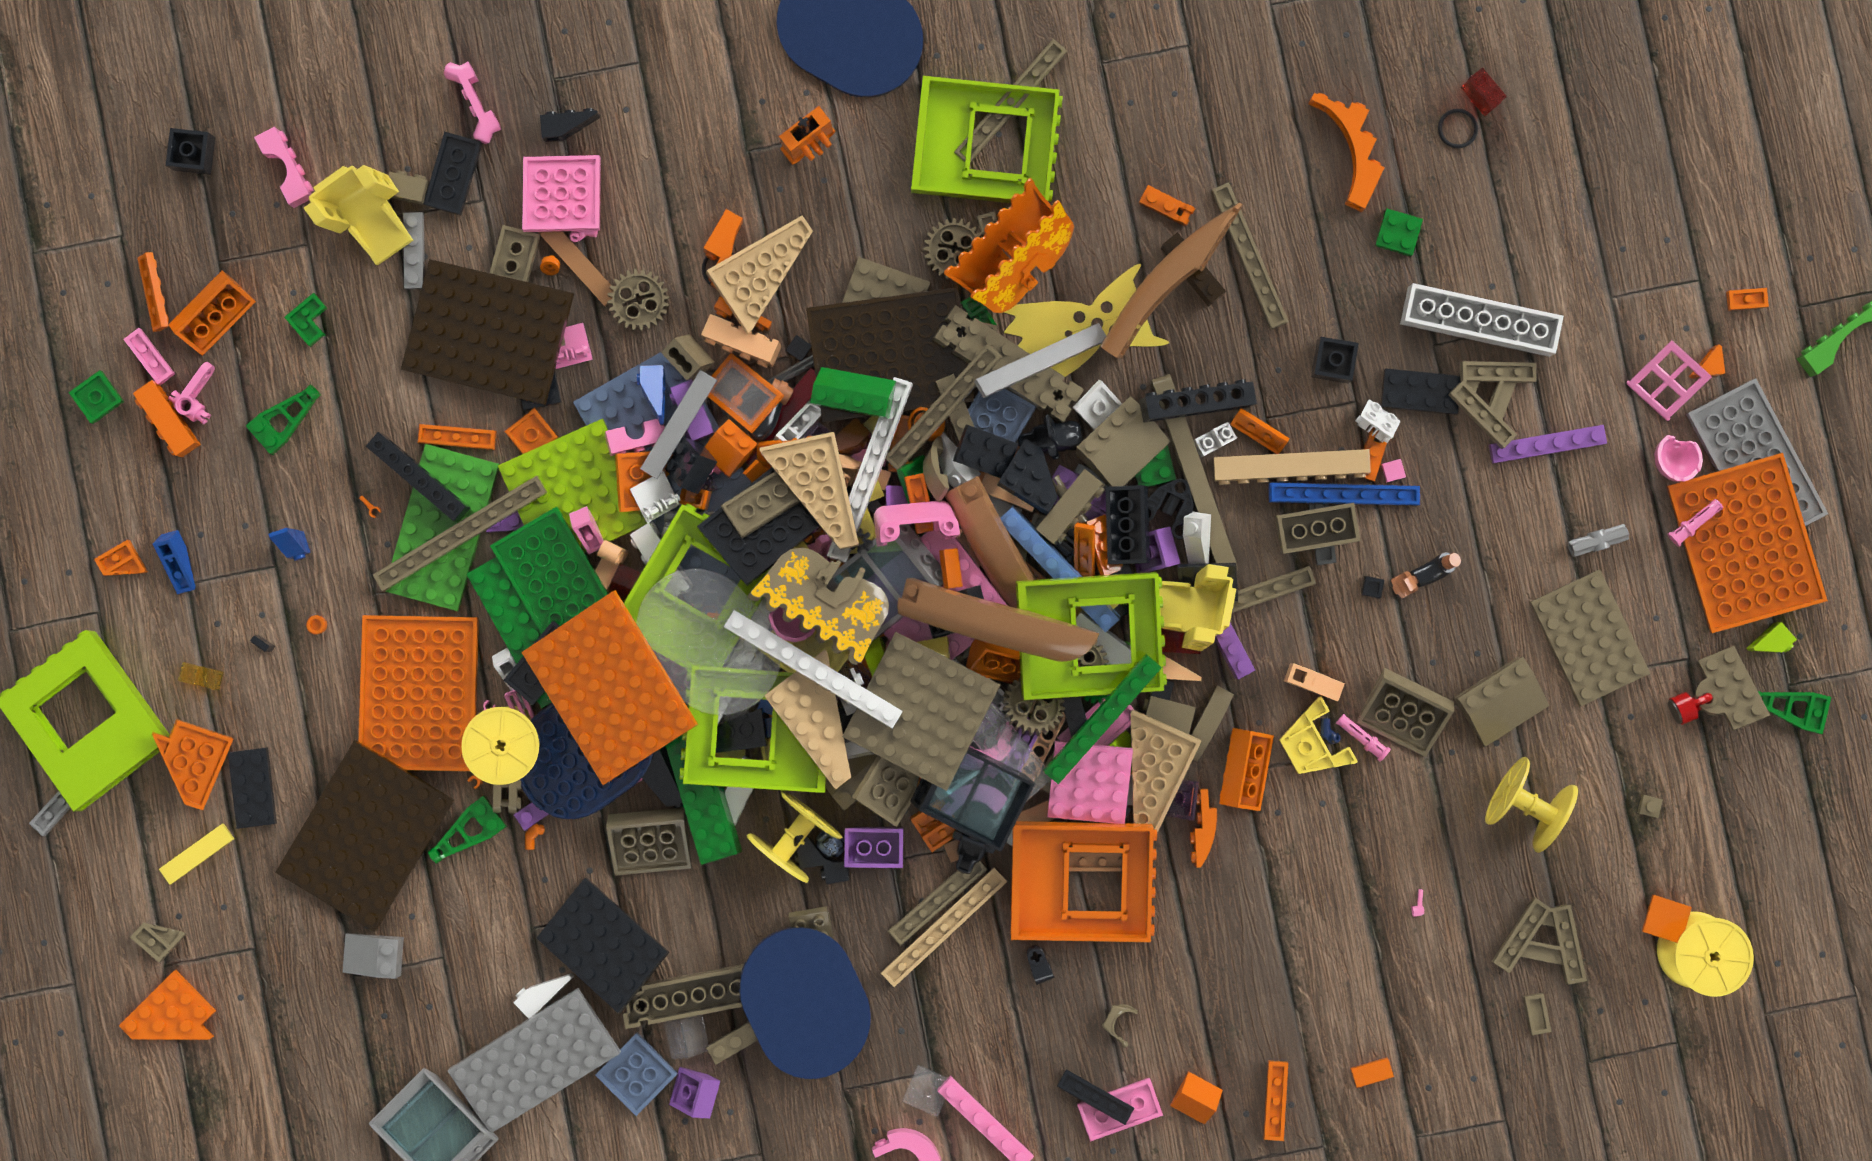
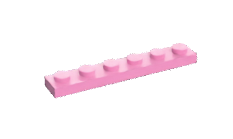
[937,1076,1034,1161]

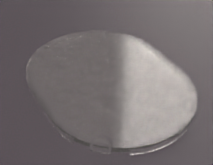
[636,569,780,715]

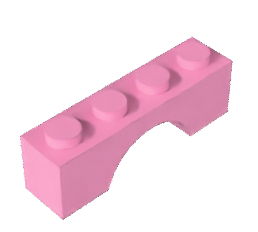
[254,127,314,208]

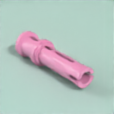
[1667,499,1723,547]
[1336,714,1391,762]

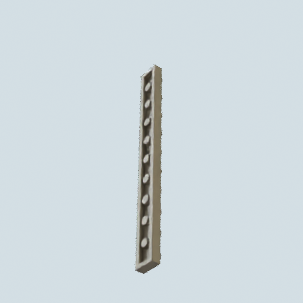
[373,476,548,591]

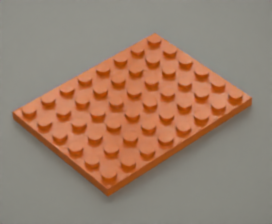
[1666,453,1828,633]
[522,590,698,785]
[358,615,479,771]

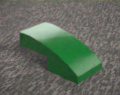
[961,297,997,329]

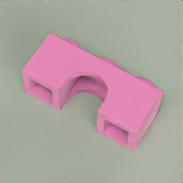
[604,419,665,456]

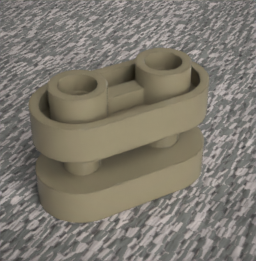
[493,780,522,813]

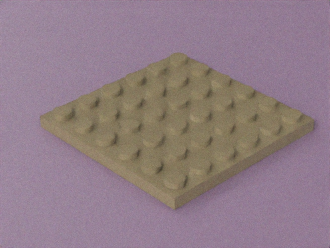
[842,632,1001,791]

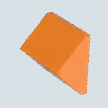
[1170,1071,1223,1125]

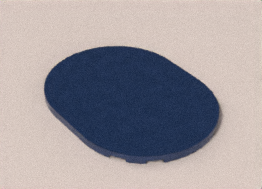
[777,0,923,97]
[520,703,653,819]
[739,927,871,1079]

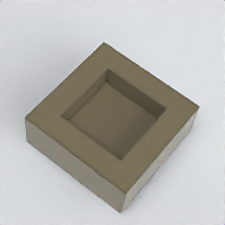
[1637,794,1663,818]

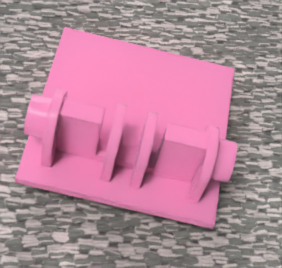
[555,323,593,369]

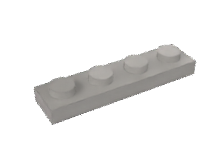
[403,212,425,290]

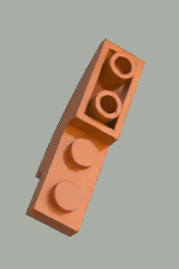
[1190,788,1217,868]

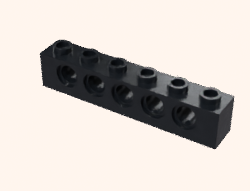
[1139,379,1257,423]
[366,432,470,522]

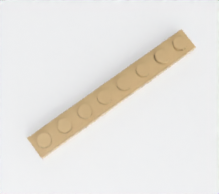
[881,867,1007,987]

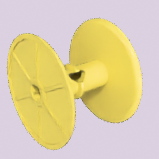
[462,706,539,785]
[1485,757,1578,853]
[747,790,843,883]
[1657,912,1754,997]

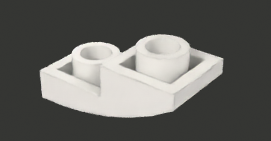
[1193,422,1237,458]

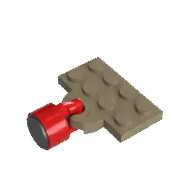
[1668,646,1770,731]

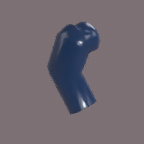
[1320,718,1341,744]

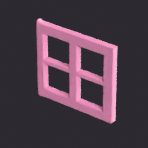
[1626,340,1712,421]

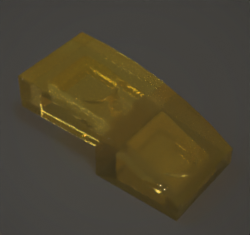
[178,662,224,690]

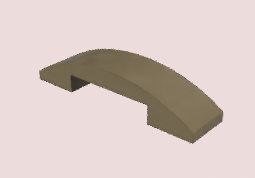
[923,436,949,502]
[1191,685,1234,762]

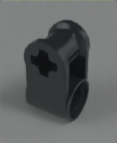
[1026,945,1055,985]

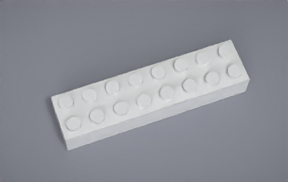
[1400,283,1564,357]

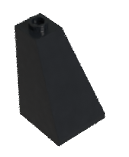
[642,746,683,808]

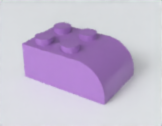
[844,827,904,868]

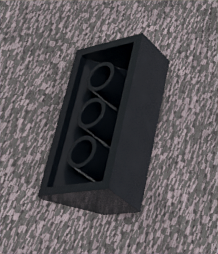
[1105,485,1150,564]

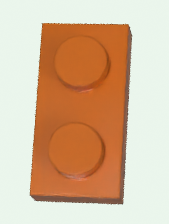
[1726,288,1769,311]

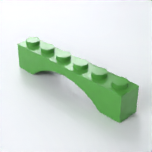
[1797,301,1872,377]

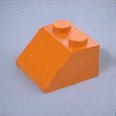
[705,419,757,478]

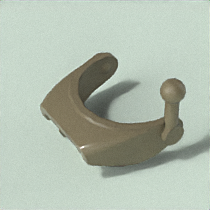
[1102,1004,1138,1048]

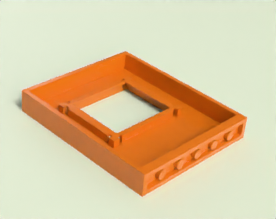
[1010,821,1157,942]

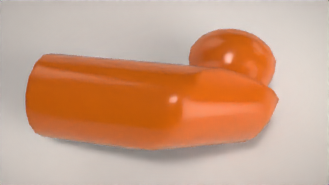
[525,824,545,850]

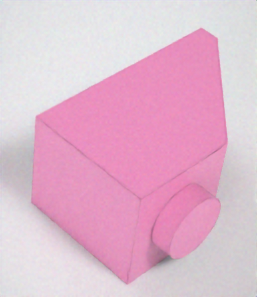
[569,506,604,554]

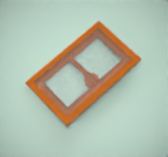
[708,353,784,433]

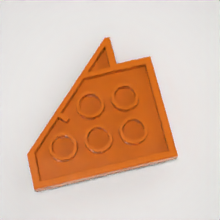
[152,719,233,810]
[119,970,216,1040]

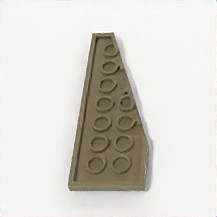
[852,755,919,827]

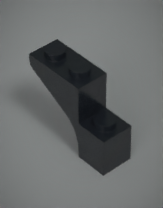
[794,835,850,884]

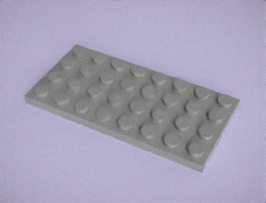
[1686,378,1828,526]
[448,988,621,1133]

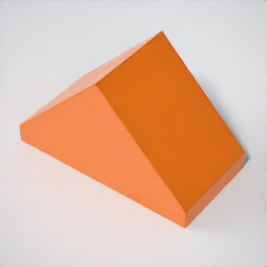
[1689,344,1725,379]
[679,488,712,510]

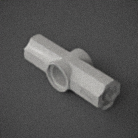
[1568,524,1629,557]

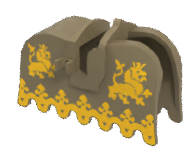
[748,547,889,665]

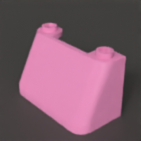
[874,501,960,547]

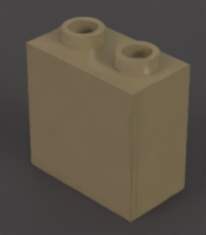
[661,334,715,381]

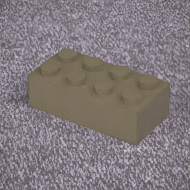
[1275,503,1361,555]

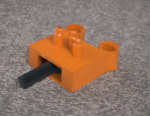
[779,106,835,165]

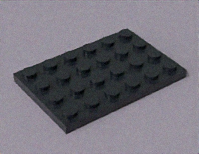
[697,467,821,586]
[537,878,669,1013]

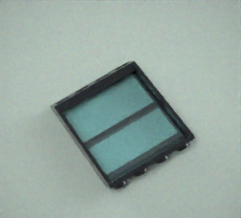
[910,747,1035,851]

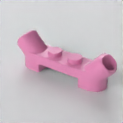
[444,62,501,144]

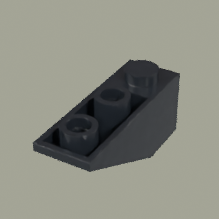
[540,108,600,142]

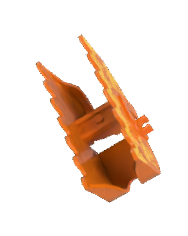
[944,178,1074,313]

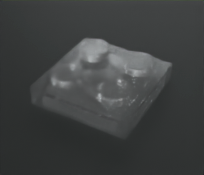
[902,1065,948,1117]

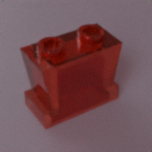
[1461,67,1507,116]

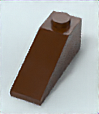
[835,418,872,456]

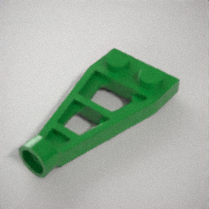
[246,384,321,455]
[1758,691,1831,734]
[428,796,507,864]

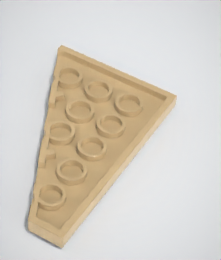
[706,215,813,335]
[759,432,859,550]
[764,650,851,789]
[1130,709,1201,832]

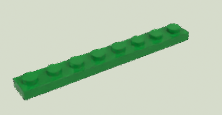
[1043,654,1162,784]

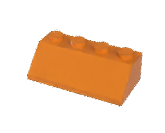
[168,270,256,356]
[966,639,1021,684]
[1219,728,1274,811]

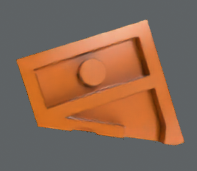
[94,540,148,576]

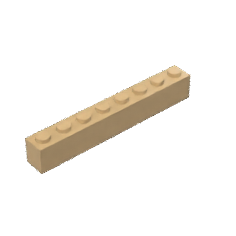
[1213,449,1371,485]

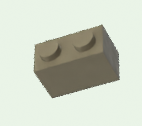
[389,170,429,206]

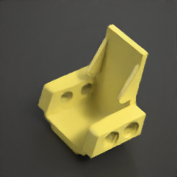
[304,165,414,265]
[1159,564,1236,651]

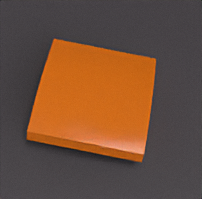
[910,799,955,852]

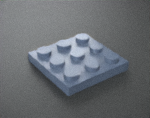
[968,389,1036,442]
[595,1032,678,1116]

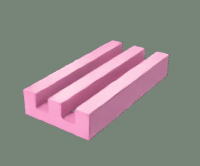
[504,690,535,720]

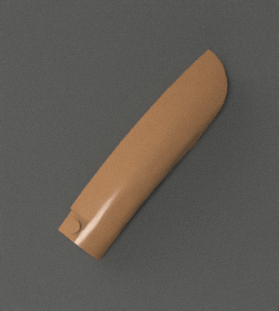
[1100,203,1243,359]
[944,476,1038,608]
[897,578,1099,662]

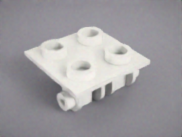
[1355,399,1400,443]
[630,471,681,523]

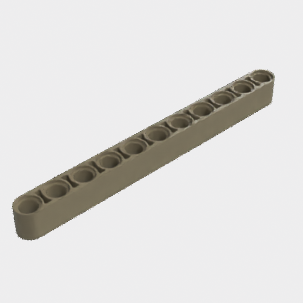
[1151,374,1238,571]

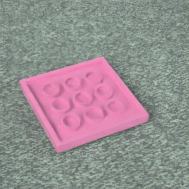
[522,155,601,232]
[1047,741,1133,824]

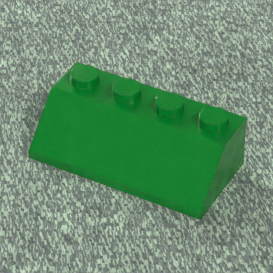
[810,367,896,419]

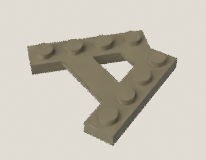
[1448,361,1537,449]
[1492,897,1587,985]

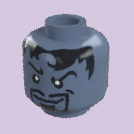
[816,831,845,858]

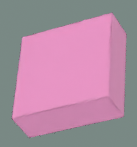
[1381,459,1406,483]

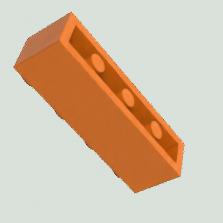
[133,380,201,457]

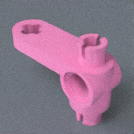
[168,362,215,424]

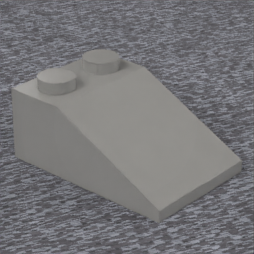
[343,933,404,979]

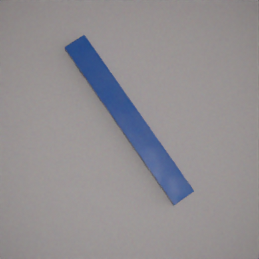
[1269,483,1420,506]

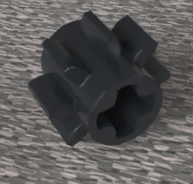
[850,528,873,554]

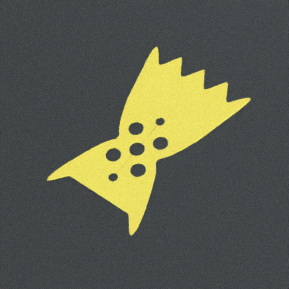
[1004,264,1169,377]

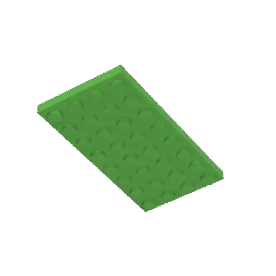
[386,444,500,611]

